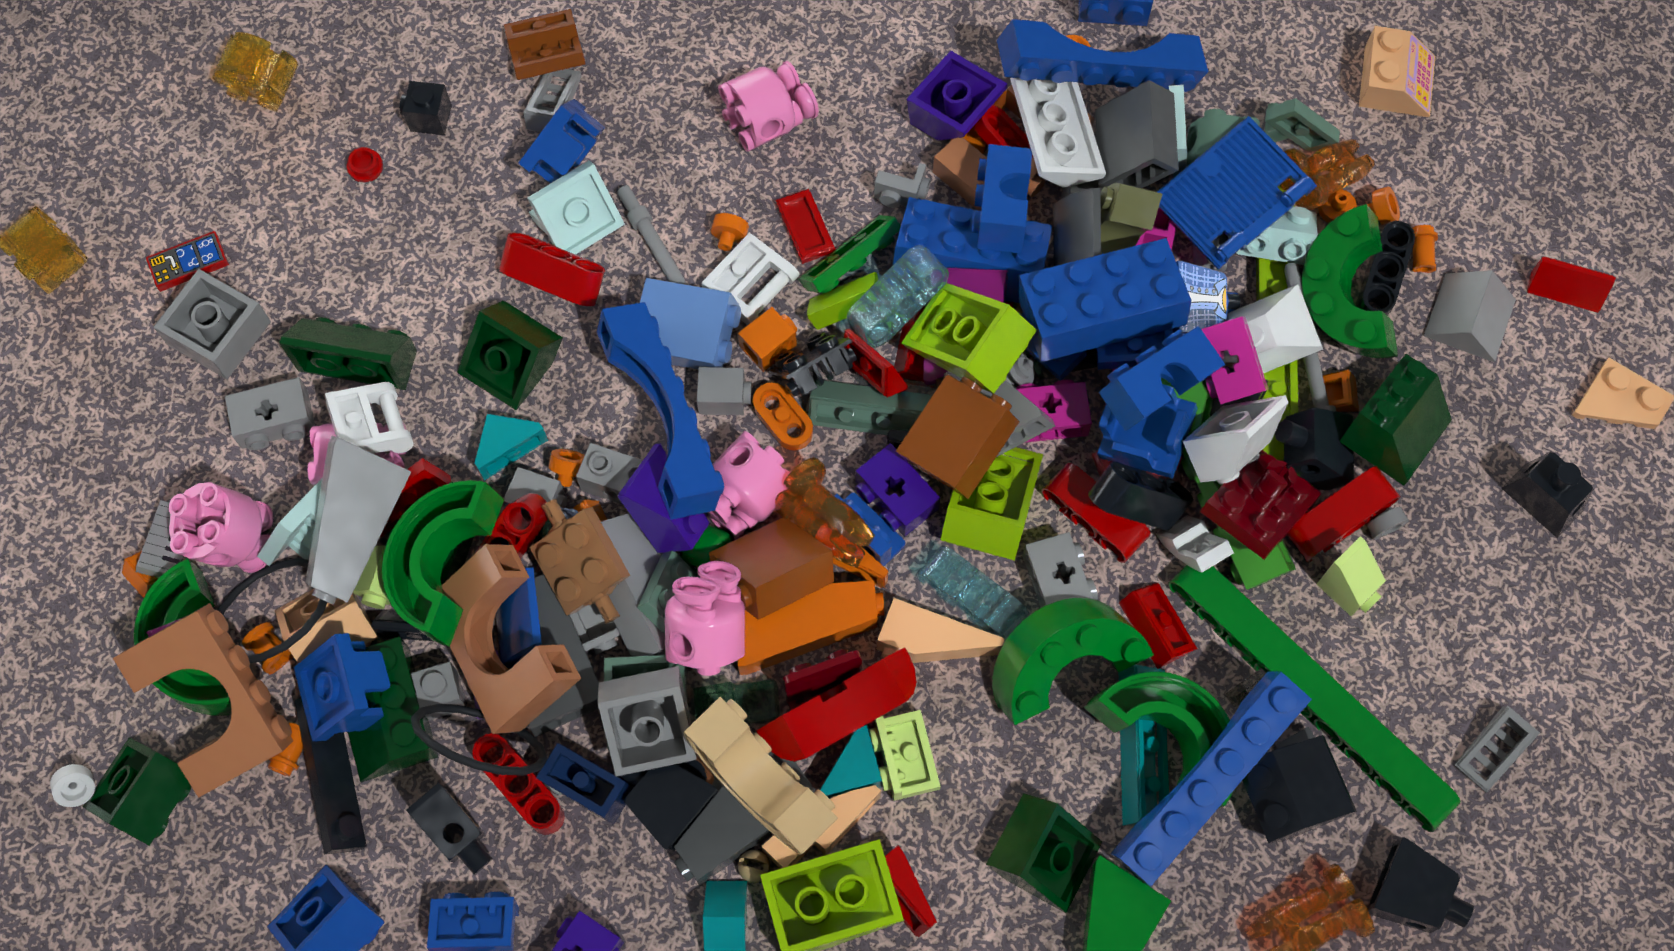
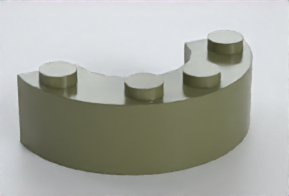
[1100,183,1162,254]

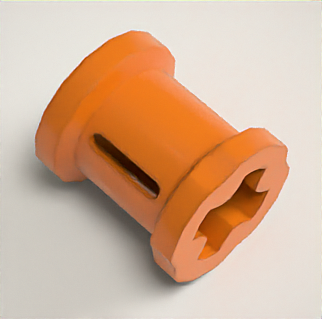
[242,622,293,675]

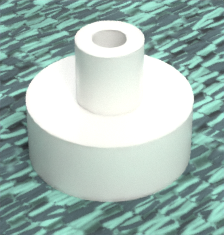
[50,764,95,807]

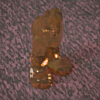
[1279,139,1375,210]
[775,457,875,567]
[1245,863,1375,951]

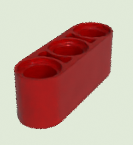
[499,233,605,306]
[1041,463,1151,563]
[1287,466,1401,563]
[475,493,548,560]
[472,733,565,835]

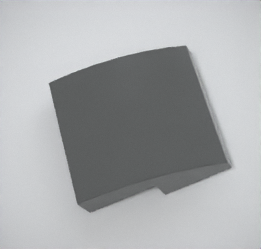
[1053,188,1101,266]

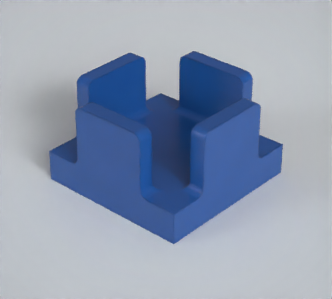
[518,99,605,183]
[1097,384,1198,479]
[294,633,391,742]

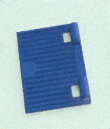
[1157,116,1317,270]

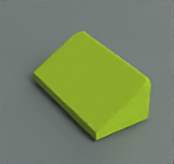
[807,272,884,330]

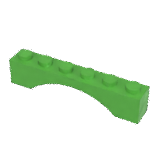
[1161,378,1296,590]

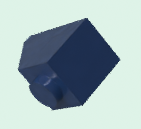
[536,743,633,825]

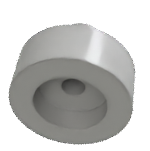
[1367,507,1409,540]

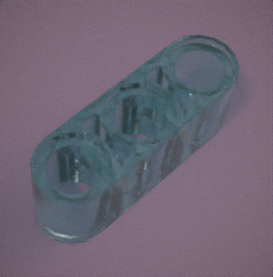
[847,245,949,348]
[917,545,1029,642]

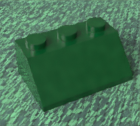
[279,317,417,390]
[1339,354,1452,486]
[348,637,438,782]

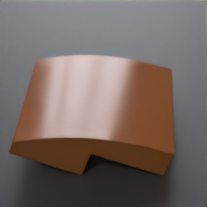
[504,9,586,80]

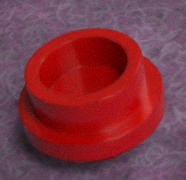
[346,147,383,183]

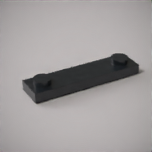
[295,696,367,855]

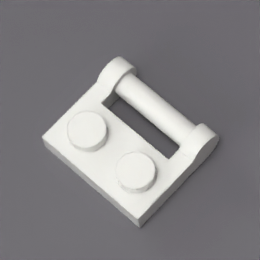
[702,232,799,325]
[325,382,414,454]

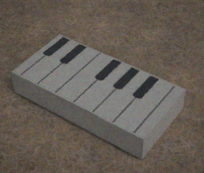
[135,500,184,578]

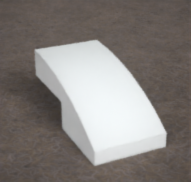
[1156,515,1234,573]

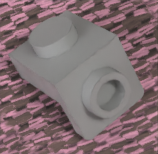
[874,163,931,208]
[570,604,620,655]

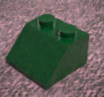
[457,300,563,410]
[83,738,192,846]
[986,793,1102,913]

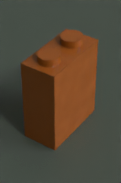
[896,374,1020,499]
[709,517,834,620]

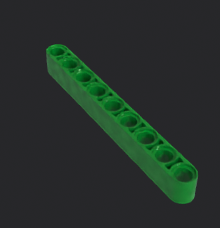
[1168,565,1461,832]

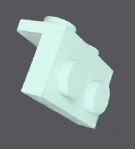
[1236,206,1318,265]

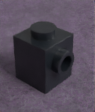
[399,81,452,135]

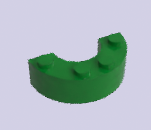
[1302,204,1398,358]
[382,480,504,647]
[134,558,232,716]
[992,598,1153,726]
[1084,672,1233,808]

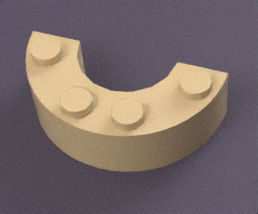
[684,697,838,854]

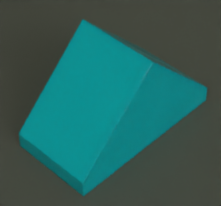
[474,414,548,481]
[820,725,882,799]
[703,881,747,951]

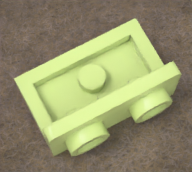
[868,710,941,801]

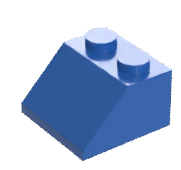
[267,865,385,951]

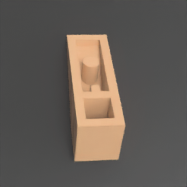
[877,598,1005,663]

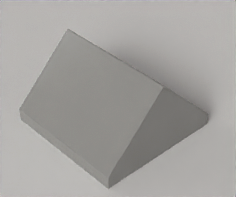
[1423,270,1516,362]

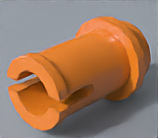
[1412,225,1438,273]
[268,722,304,777]

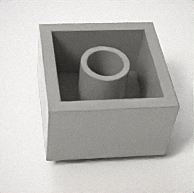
[153,269,271,380]
[598,666,697,776]

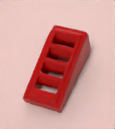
[885,845,937,937]

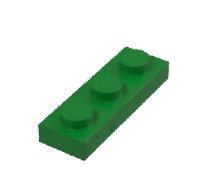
[798,215,901,294]

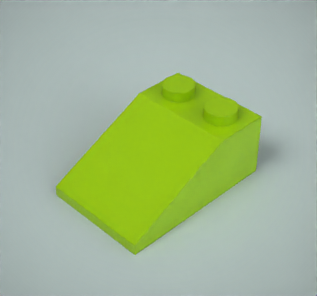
[902,282,1037,393]
[940,447,1043,561]
[760,839,904,951]

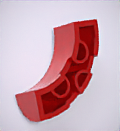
[756,647,917,762]

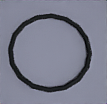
[217,558,327,663]
[411,704,548,775]

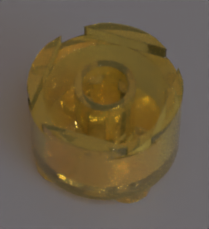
[212,32,298,112]
[0,206,88,294]

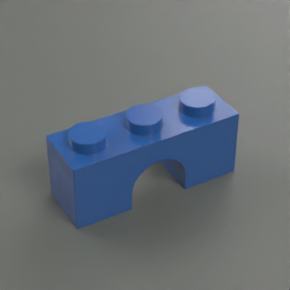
[971,144,1032,254]
[1099,326,1225,431]

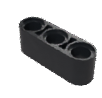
[1355,221,1415,316]
[1088,462,1193,531]

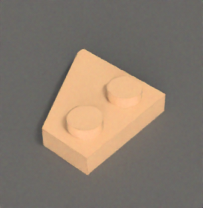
[1571,357,1674,429]

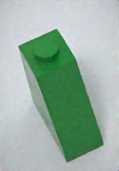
[1082,855,1171,951]

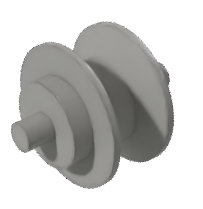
[1005,353,1034,388]

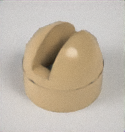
[738,849,770,883]

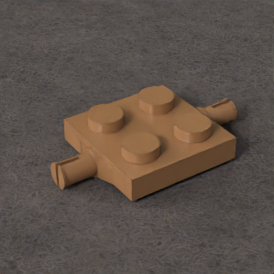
[529,499,630,624]

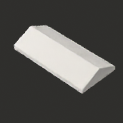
[1010,78,1106,188]

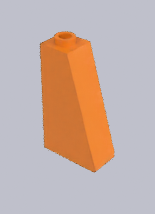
[738,580,884,675]

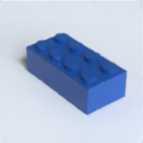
[891,197,1053,303]
[1018,238,1192,362]

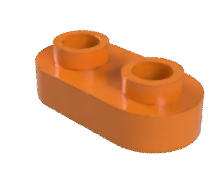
[753,382,813,450]

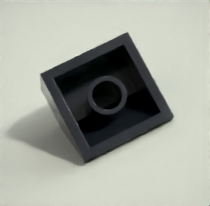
[1242,735,1357,843]

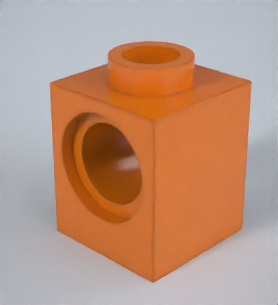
[738,307,797,372]

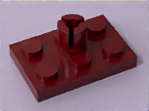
[1200,450,1322,560]

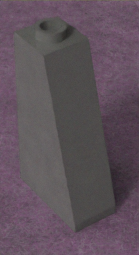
[521,572,599,737]
[673,752,816,886]

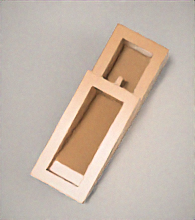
[761,785,881,869]

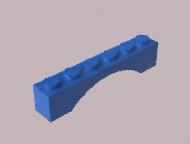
[997,19,1209,92]
[596,302,724,520]
[1110,671,1312,887]

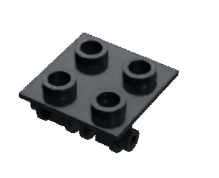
[767,332,857,398]

